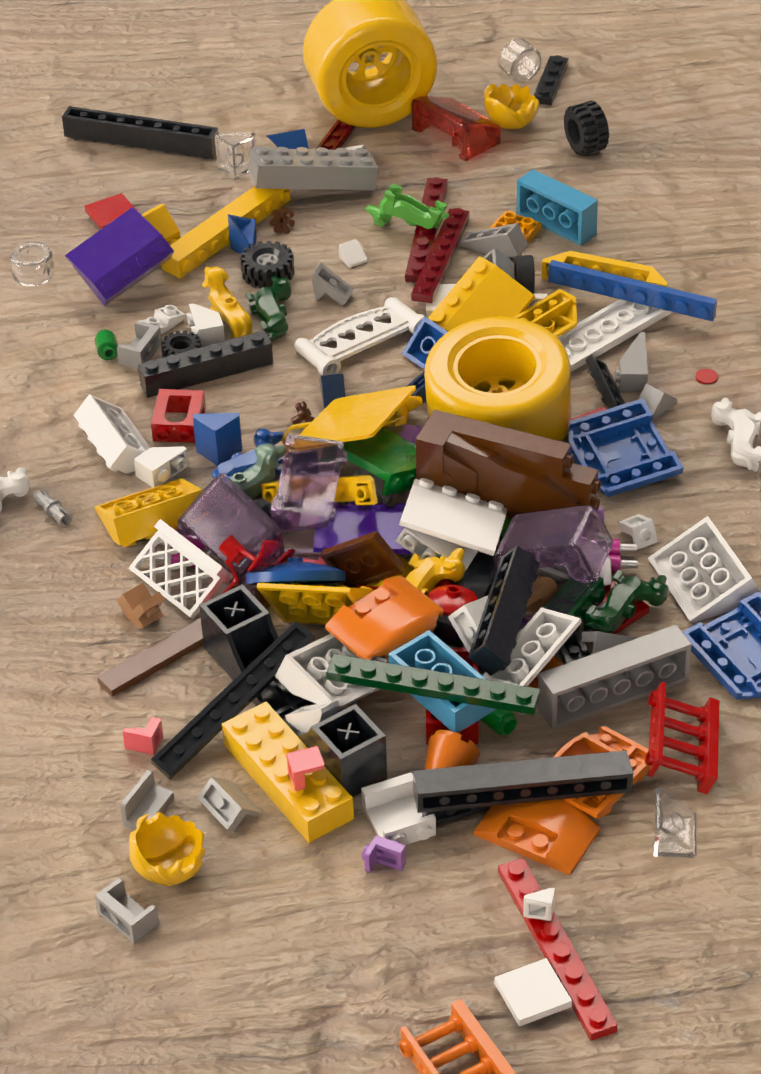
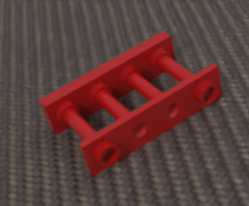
[645,682,720,795]

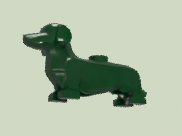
[246,276,292,342]
[584,569,669,634]

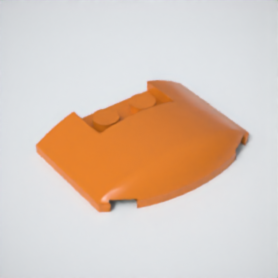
[325,576,443,660]
[554,726,649,819]
[473,799,600,875]

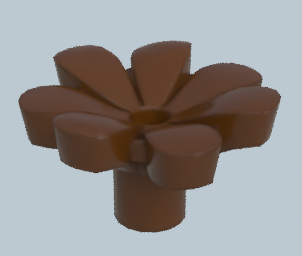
[269,206,295,234]
[291,401,315,425]

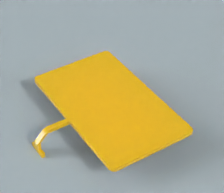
[282,386,416,451]

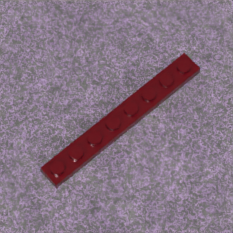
[405,177,448,282]
[411,208,470,303]

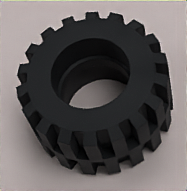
[564,100,609,156]

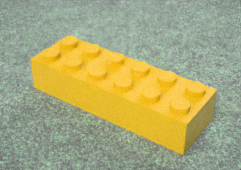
[222,702,354,843]

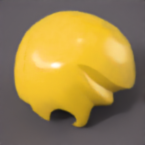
[484,84,540,129]
[129,812,206,886]

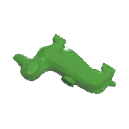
[365,183,450,229]

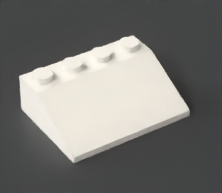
[399,478,507,556]
[648,516,761,624]
[275,634,389,710]

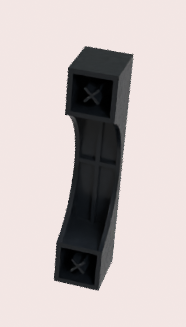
[199,584,387,797]

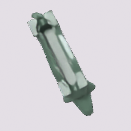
[207,443,286,523]

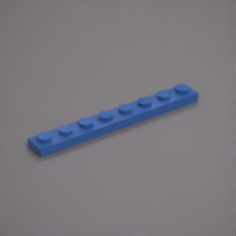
[548,260,717,322]

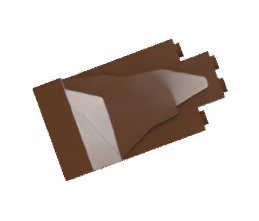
[416,409,601,531]

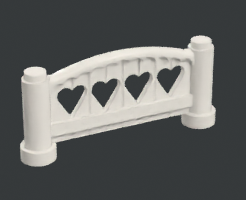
[294,297,424,375]

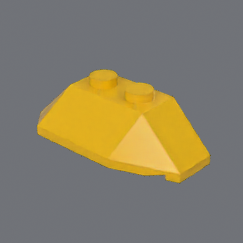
[514,289,577,338]

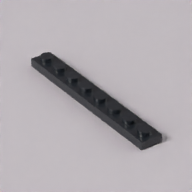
[151,621,315,780]

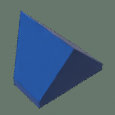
[267,129,309,149]
[228,214,257,255]

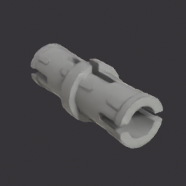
[33,489,72,526]

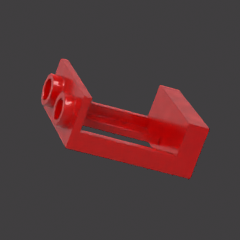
[151,389,206,443]

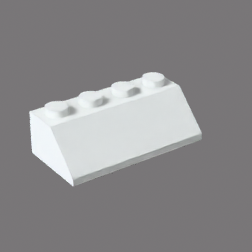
[74,394,151,474]
[483,608,582,687]

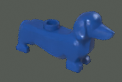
[212,428,284,490]

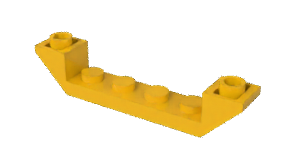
[542,251,668,287]
[261,475,378,505]

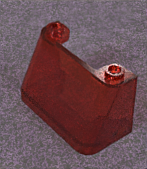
[411,96,501,162]

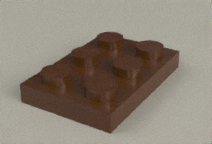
[320,531,406,588]

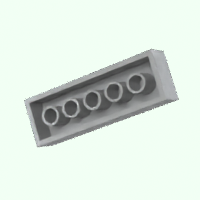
[248,146,378,190]
[538,625,691,730]

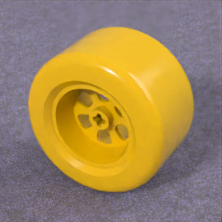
[303,0,437,128]
[424,316,571,442]

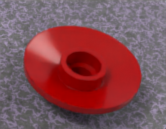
[428,585,478,615]

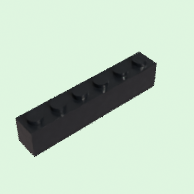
[138,331,273,398]
[468,545,540,676]
[433,547,510,648]

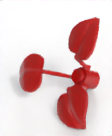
[218,535,296,594]

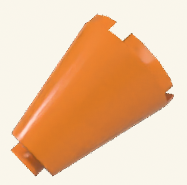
[424,730,480,769]

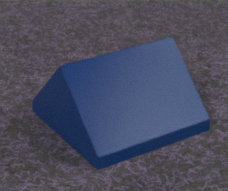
[402,316,448,370]
[193,413,243,466]

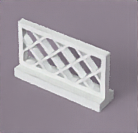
[129,519,233,620]

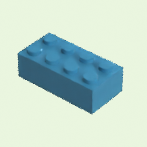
[516,169,598,246]
[388,630,496,733]

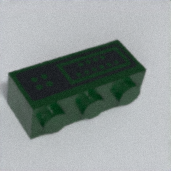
[544,570,606,639]

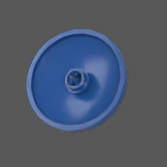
[246,557,346,585]

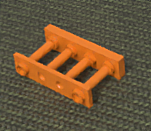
[398,999,516,1074]

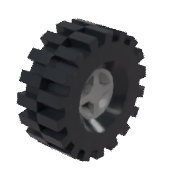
[240,241,295,289]

